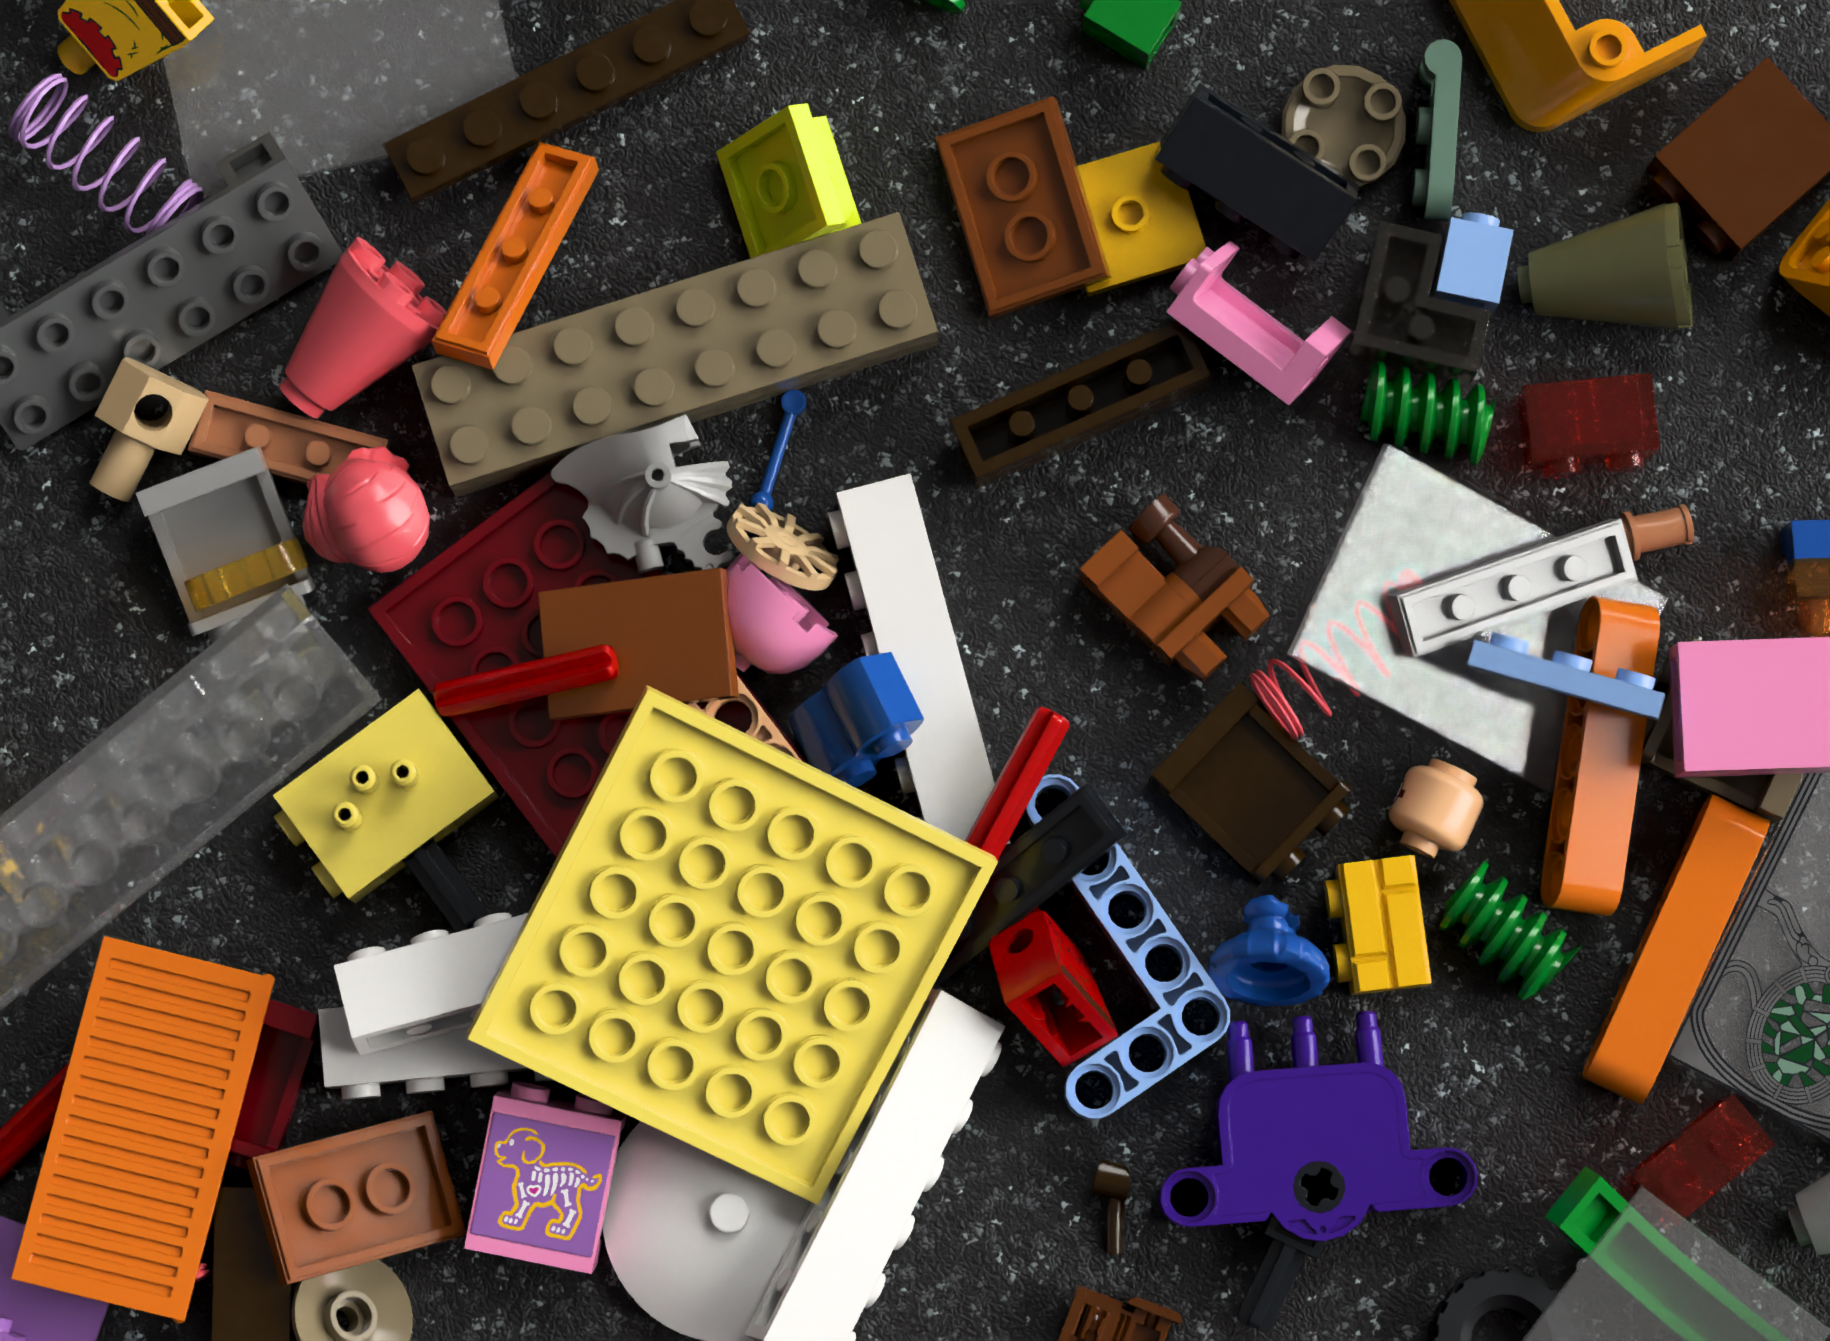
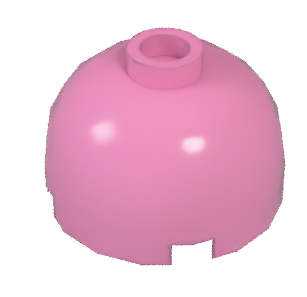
[726,553,838,674]

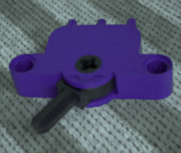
[1157,1011,1478,1333]

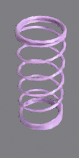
[8,74,204,236]

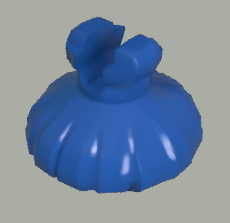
[1207,895,1330,1006]

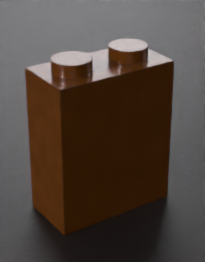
[1646,57,1830,261]

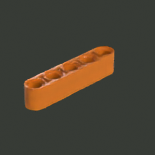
[1540,596,1660,916]
[1581,793,1770,1105]

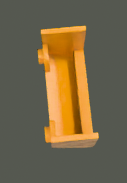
[1449,0,1707,132]

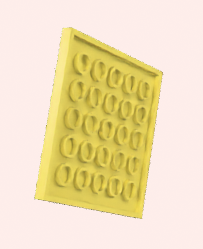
[467,685,998,1205]

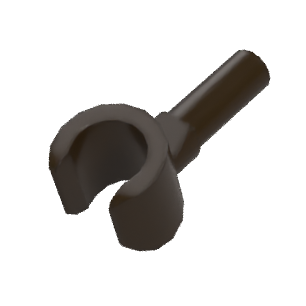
[1090,1159,1131,1254]

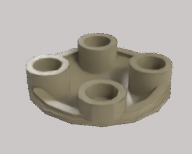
[1281,65,1406,187]

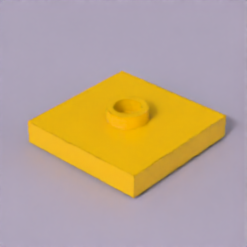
[1078,141,1206,297]

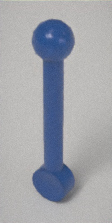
[749,389,807,511]

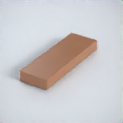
[188,390,390,485]

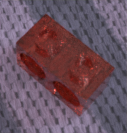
[1623,1094,1775,1227]

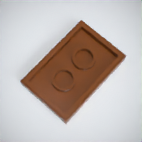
[935,96,1112,318]
[538,568,739,721]
[246,1110,467,1287]

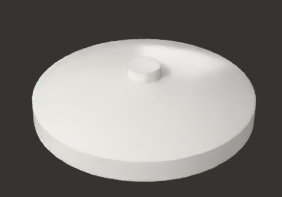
[602,1121,811,1341]

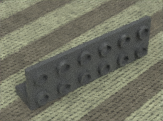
[0,132,343,450]

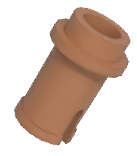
[1619,504,1694,561]

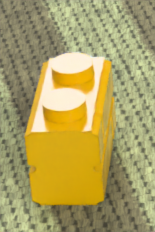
[1324,855,1432,995]

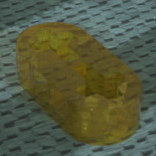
[183,538,309,612]

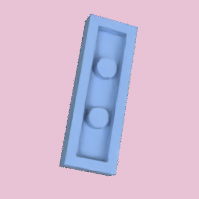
[1467,632,1665,721]

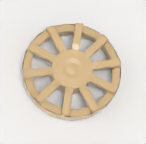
[726,503,839,591]

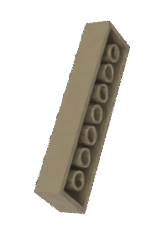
[411,212,938,498]

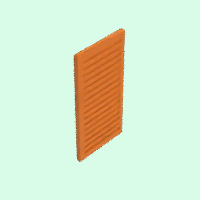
[11,936,275,1323]

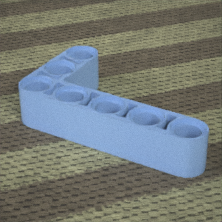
[1025,774,1230,1120]

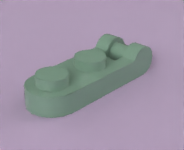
[1411,39,1462,221]

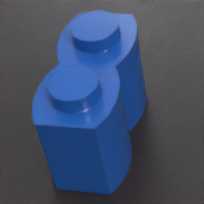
[788,652,924,787]

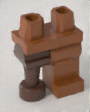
[1079,493,1270,682]

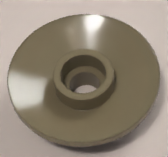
[291,1260,413,1341]

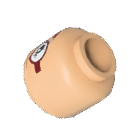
[1389,758,1484,859]

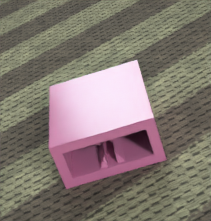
[1668,637,1830,778]

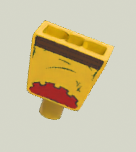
[57,0,215,81]

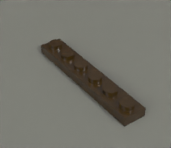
[383,0,750,204]

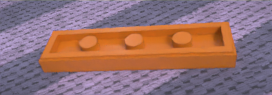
[432,142,599,370]

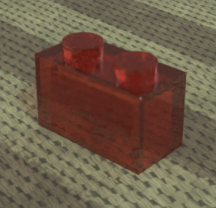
[1517,373,1660,479]

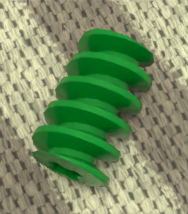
[1356,360,1496,466]
[1439,860,1582,1001]

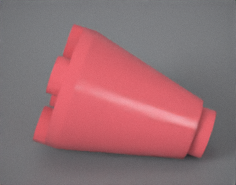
[279,237,447,419]

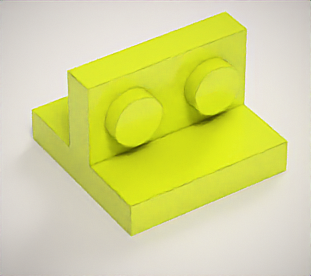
[716,103,862,258]

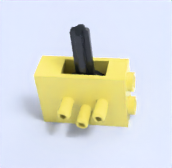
[273,688,499,933]

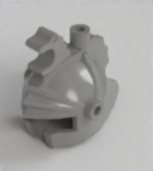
[551,414,734,574]

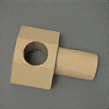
[90,357,209,502]

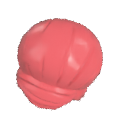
[302,446,430,573]

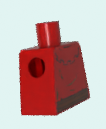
[989,908,1118,1068]

